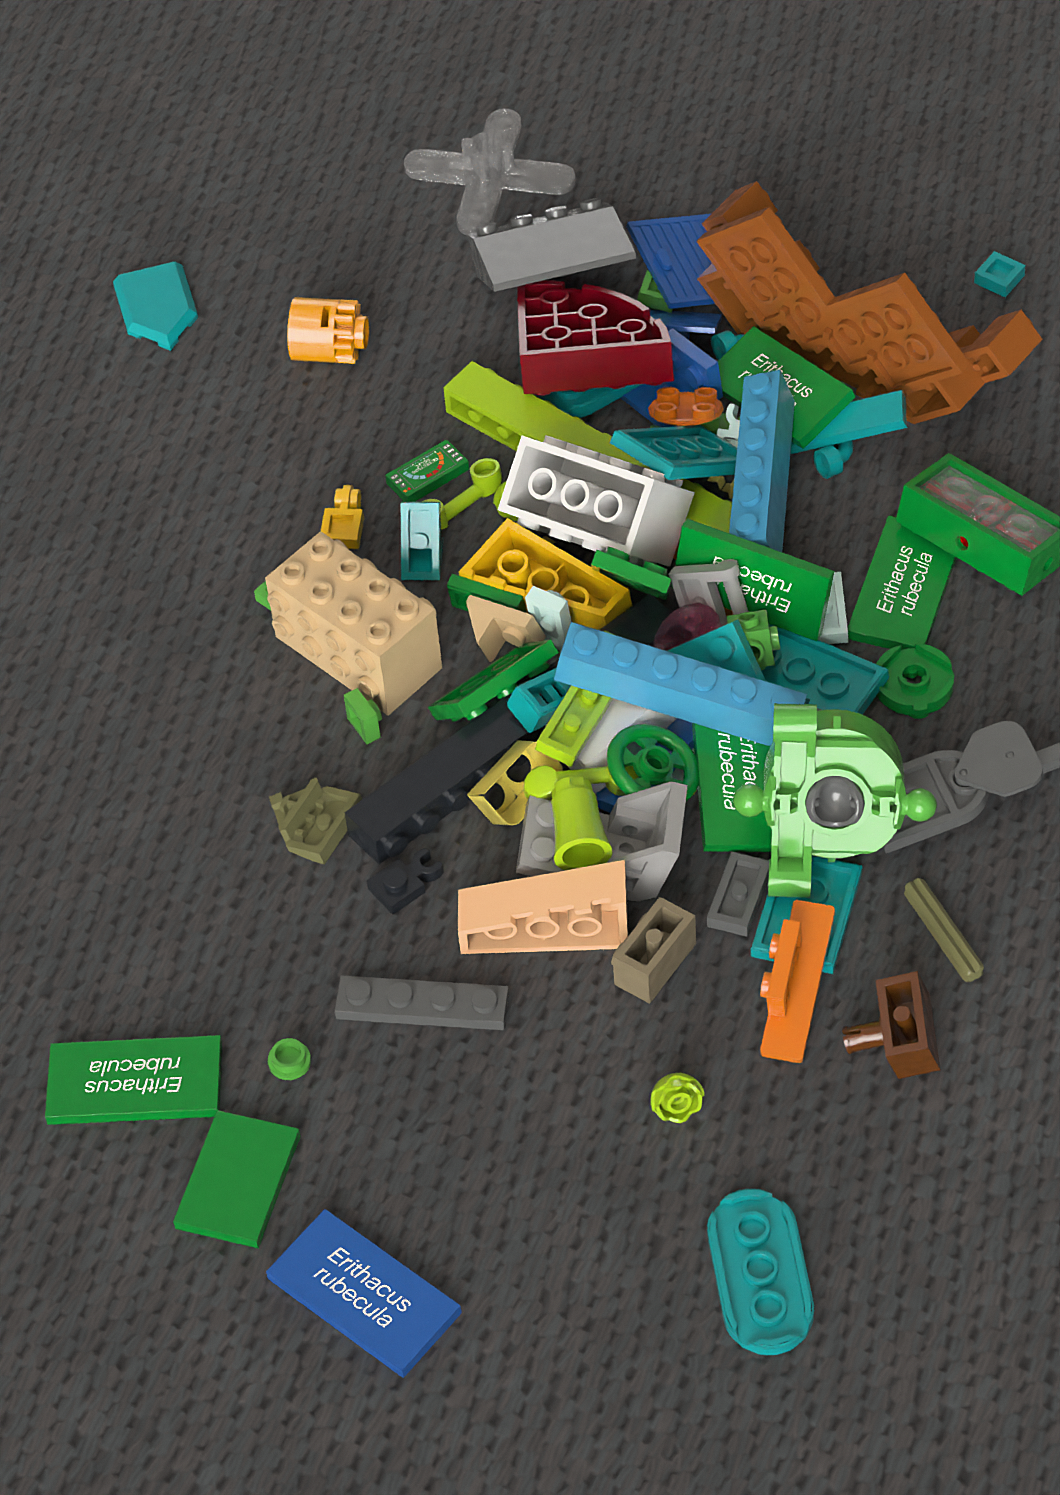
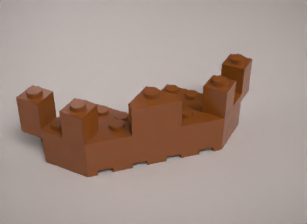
[696,181,1042,424]

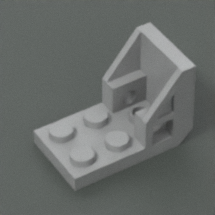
[516,781,688,901]

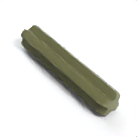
[904,878,984,982]

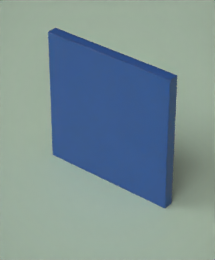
[650,310,722,340]

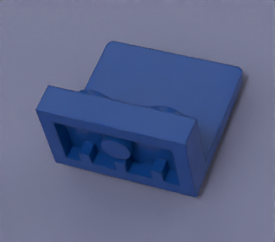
[621,328,723,427]

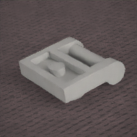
[669,559,749,640]

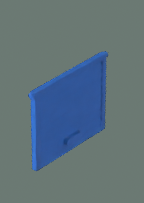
[626,214,715,309]

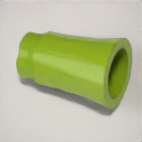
[551,776,613,870]

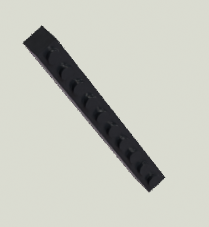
[344,594,682,865]

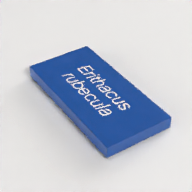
[266,1209,462,1378]

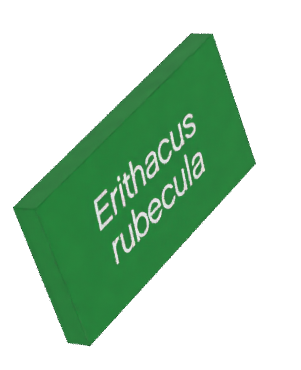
[717,326,856,449]
[848,516,957,650]
[672,518,835,641]
[692,723,772,852]
[45,1035,222,1125]

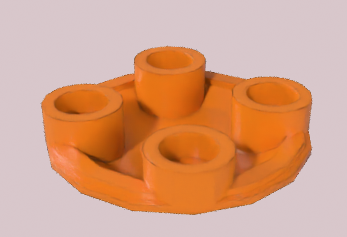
[648,387,724,426]

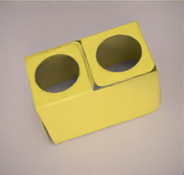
[467,740,563,825]

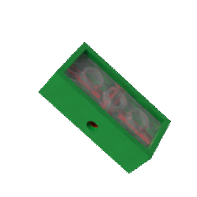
[896,453,1060,596]

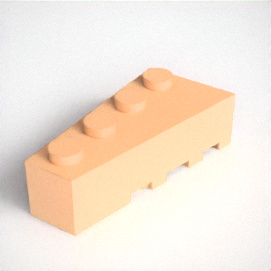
[458,860,628,954]

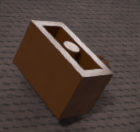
[842,971,940,1079]

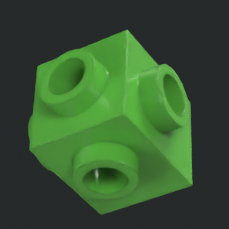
[727,610,781,671]

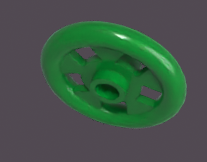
[606,724,699,801]

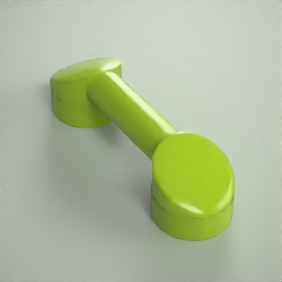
[422,458,502,530]
[524,765,638,800]

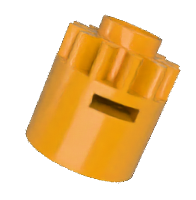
[288,297,369,364]

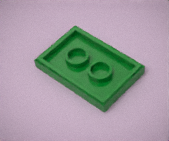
[173,1110,301,1249]

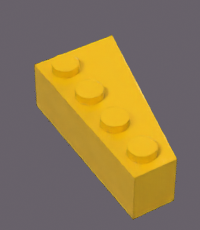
[459,518,632,630]

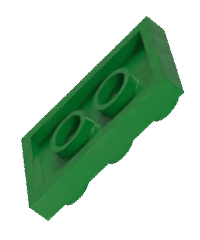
[591,546,672,601]
[428,639,559,722]

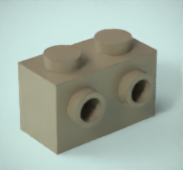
[611,897,696,1004]

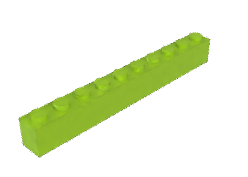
[443,361,732,533]

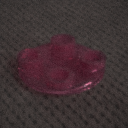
[653,603,723,651]

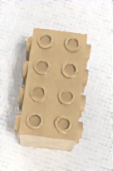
[265,531,442,716]

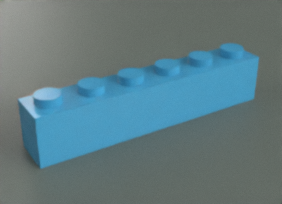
[729,370,795,552]
[554,622,807,746]

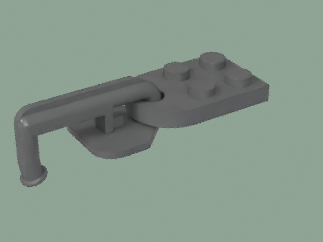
[883,721,1060,854]

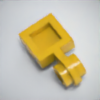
[321,485,364,549]

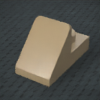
[466,595,546,662]

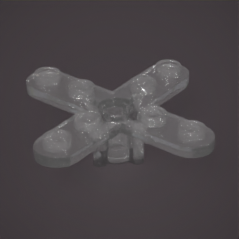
[404,109,576,235]

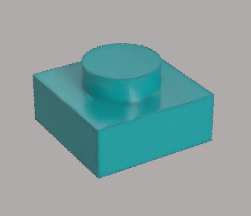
[974,251,1026,297]

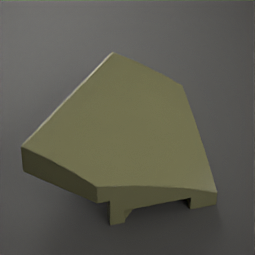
[269,778,363,865]

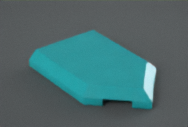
[113,262,198,351]

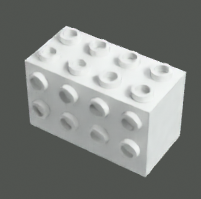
[498,435,695,566]

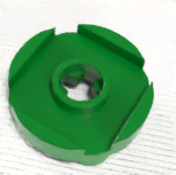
[876,644,954,719]

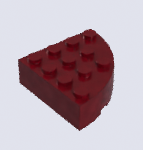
[517,280,674,395]

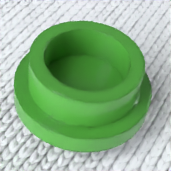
[268,1038,311,1080]

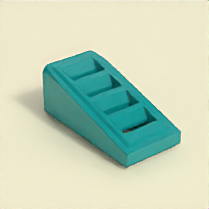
[507,668,570,733]

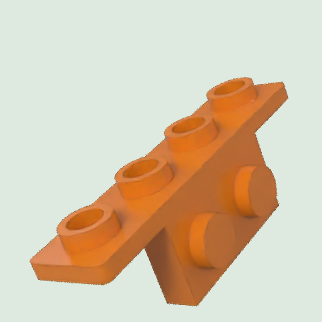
[760,900,835,1063]

